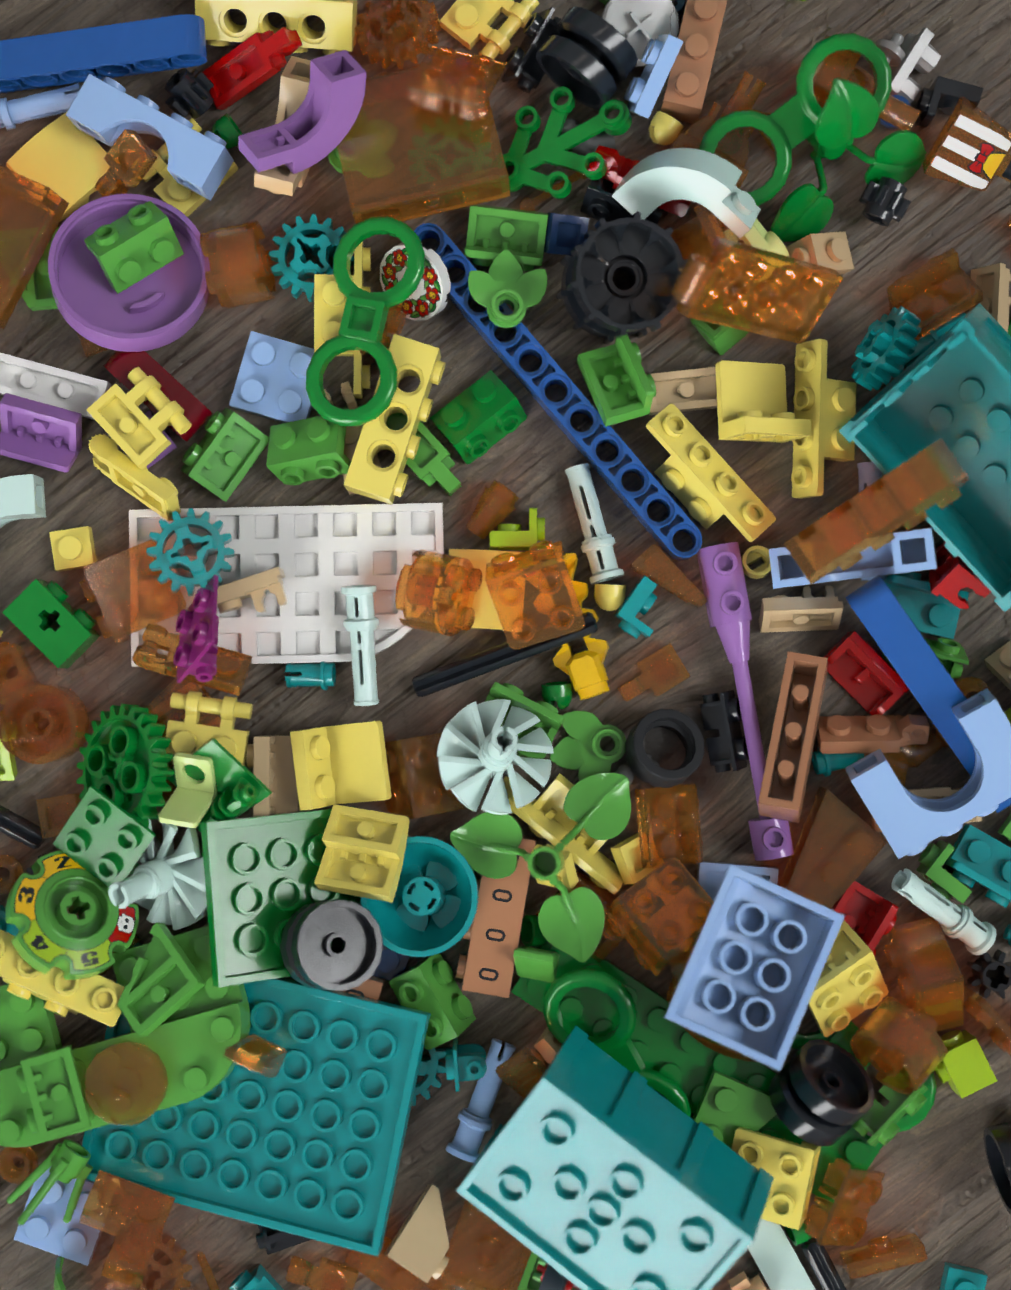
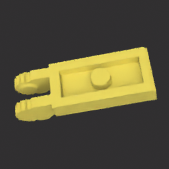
[88,434,181,521]

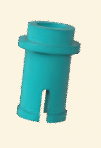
[285,661,336,690]
[811,746,864,777]

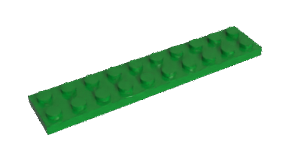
[511,942,883,1211]

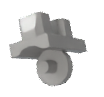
[870,27,941,103]

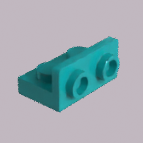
[884,572,970,640]
[944,823,1011,908]

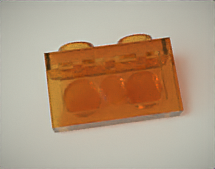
[887,248,983,341]
[635,784,703,868]

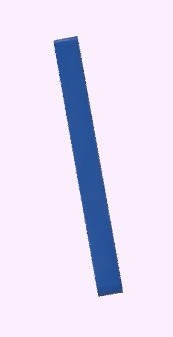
[414,223,702,561]

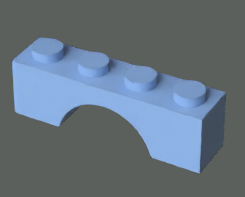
[66,74,234,201]
[769,528,938,589]

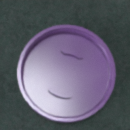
[48,194,210,352]

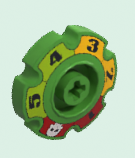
[5,850,139,980]

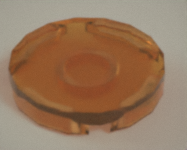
[84,1041,168,1126]

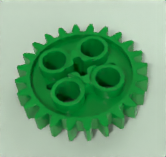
[76,704,174,827]

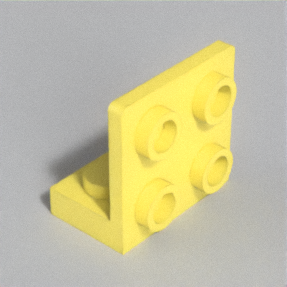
[715,360,812,443]
[290,720,391,811]
[808,920,889,1037]
[732,1127,821,1230]

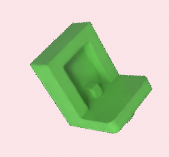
[916,840,973,904]

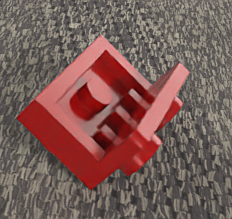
[829,877,899,957]

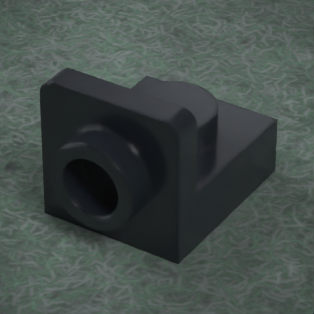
[917,76,983,127]

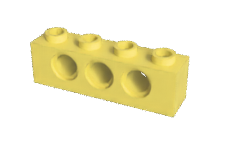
[195,0,357,55]
[344,334,445,505]

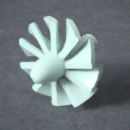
[437,699,554,815]
[109,819,207,930]

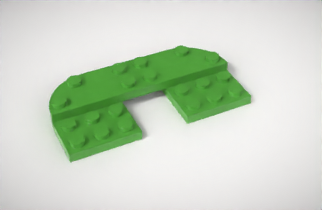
[0,926,250,1148]

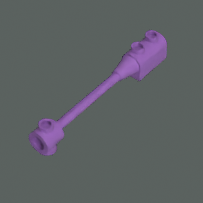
[697,542,794,861]

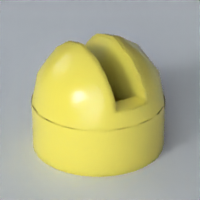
[649,111,683,145]
[741,545,771,579]
[594,584,626,611]

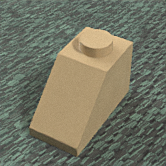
[384,1184,450,1283]

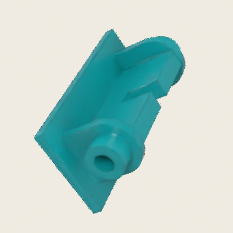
[445,1037,487,1092]

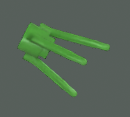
[7,1140,93,1225]

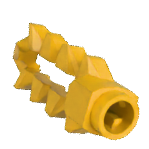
[525,547,610,701]

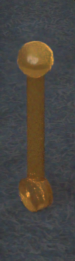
[520,166,589,211]

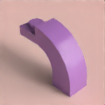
[238,50,367,174]

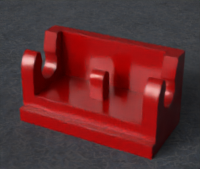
[929,541,991,609]
[823,631,909,716]

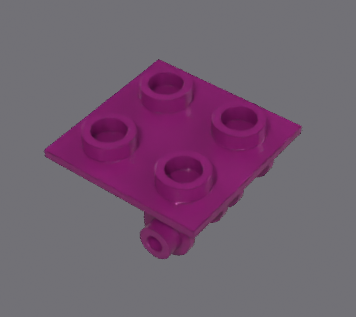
[173,574,219,683]

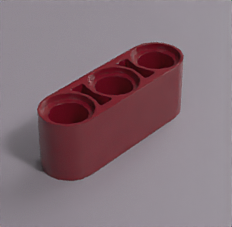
[103,351,213,442]

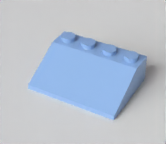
[664,864,845,1071]

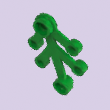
[490,86,632,199]

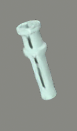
[565,463,624,584]
[341,584,379,706]
[891,868,997,955]

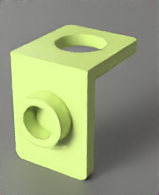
[158,752,217,828]

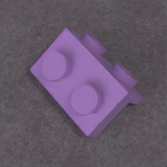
[0,393,82,472]

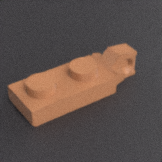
[816,714,930,754]

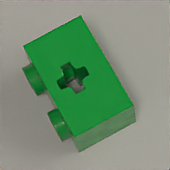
[2,579,101,669]

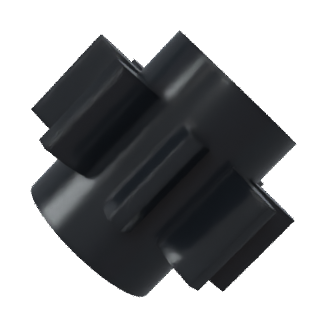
[165,68,214,119]
[859,176,911,226]
[967,949,1011,999]

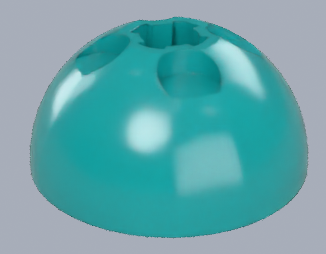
[361,836,479,957]

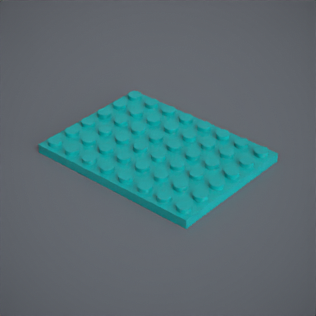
[82,942,431,1257]

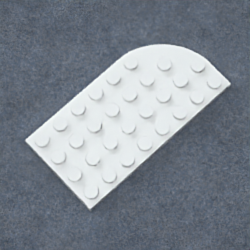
[129,503,444,667]

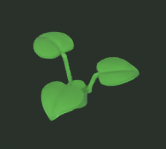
[450,773,631,963]

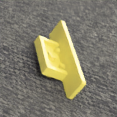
[314,242,371,398]
[791,339,856,499]
[646,404,776,542]
[504,773,623,894]
[0,929,125,1027]

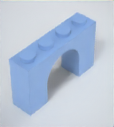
[845,688,1011,859]

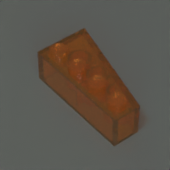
[784,438,969,585]

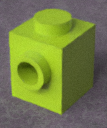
[931,1030,997,1098]

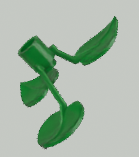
[770,78,926,242]

